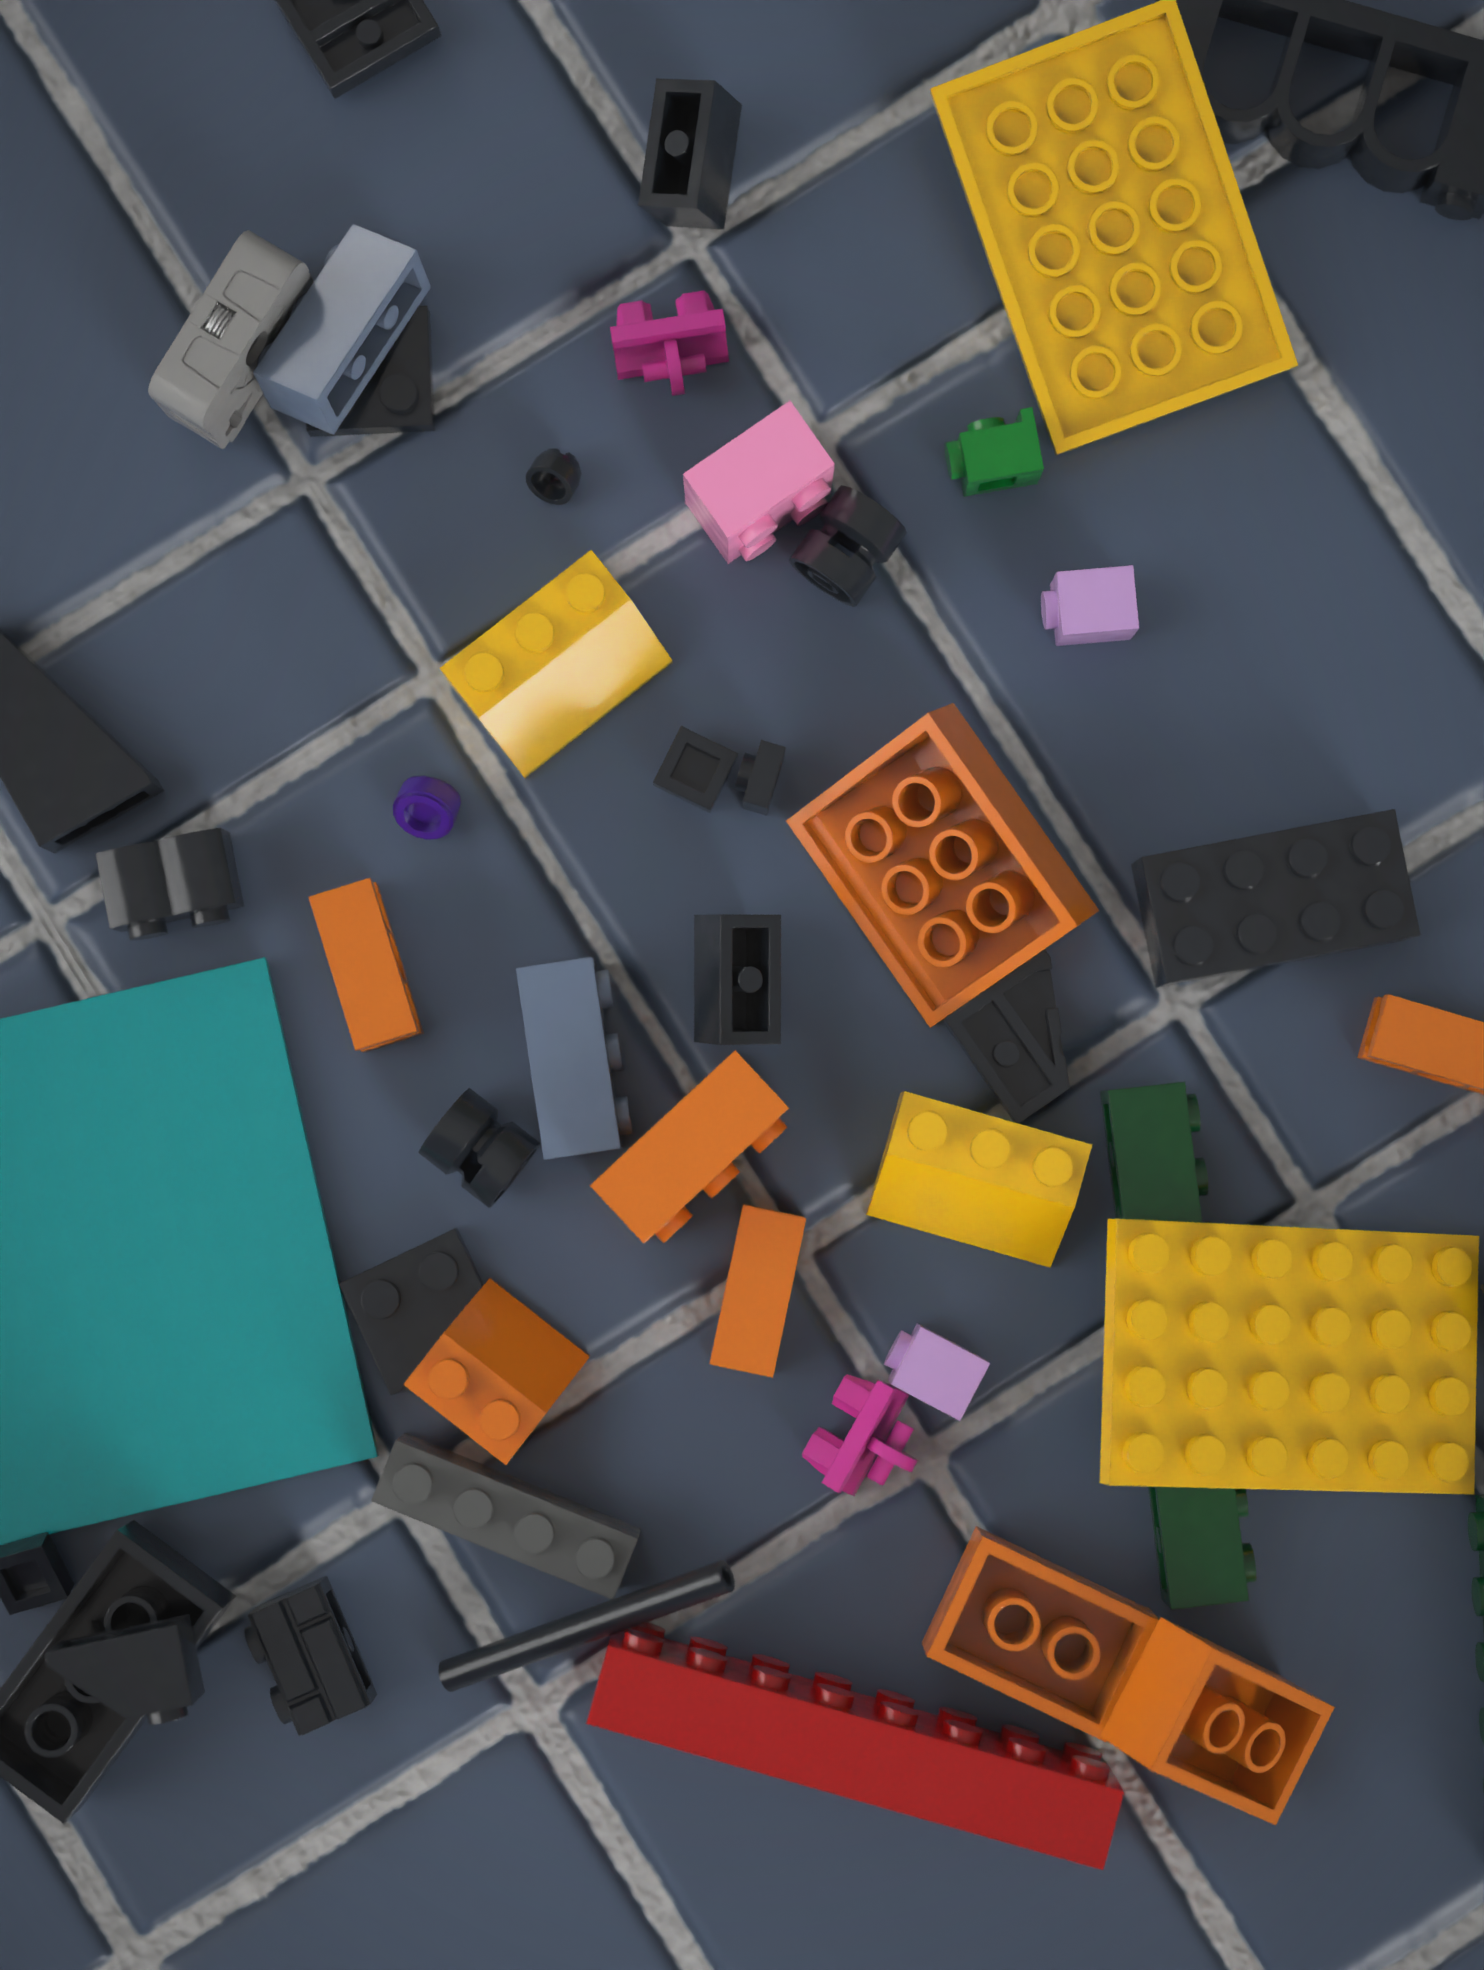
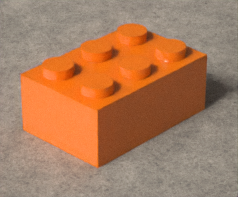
[590,1050,789,1244]
[922,1526,1159,1742]
[1100,1617,1335,1825]

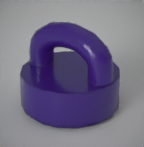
[393,775,461,840]

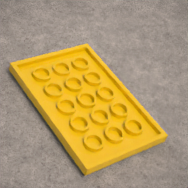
[930,0,1298,456]
[1100,1219,1479,1495]

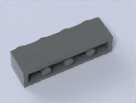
[371,1433,641,1599]

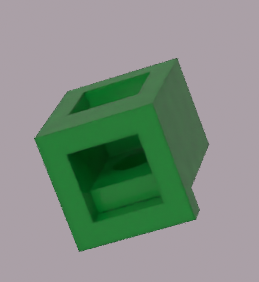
[944,407,1044,497]

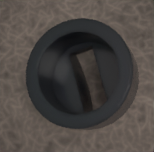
[526,448,582,505]

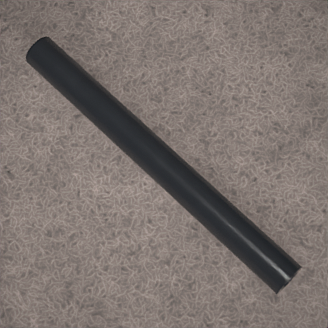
[438,1560,735,1692]

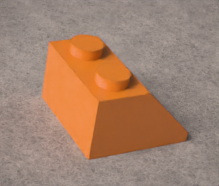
[403,1278,590,1465]

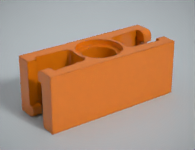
[308,878,424,1053]
[1357,994,1484,1095]
[710,1204,806,1378]

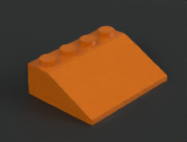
[786,703,1099,1028]

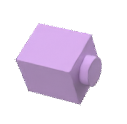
[1041,565,1139,646]
[884,1323,990,1421]

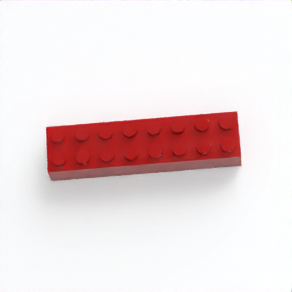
[586,1622,1124,1870]

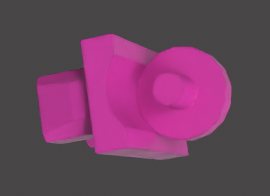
[610,290,729,396]
[802,1374,918,1496]

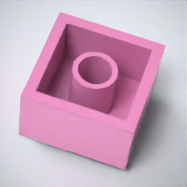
[683,401,835,564]

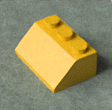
[440,550,673,778]
[866,1091,1092,1267]

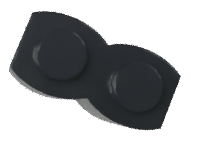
[96,828,244,941]

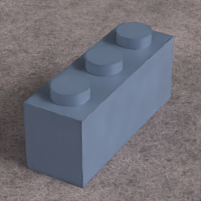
[253,224,431,435]
[516,957,633,1160]

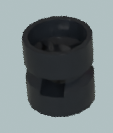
[789,485,907,607]
[418,1088,541,1208]

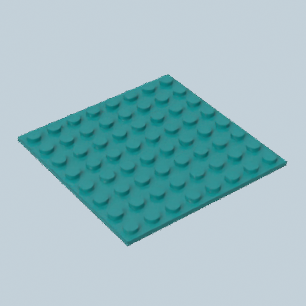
[0,957,379,1545]

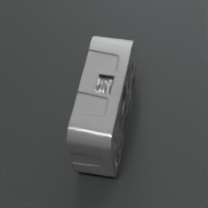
[148,230,314,449]

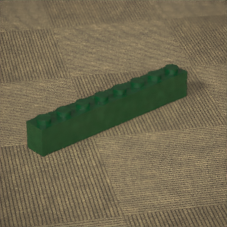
[1100,1082,1256,1610]

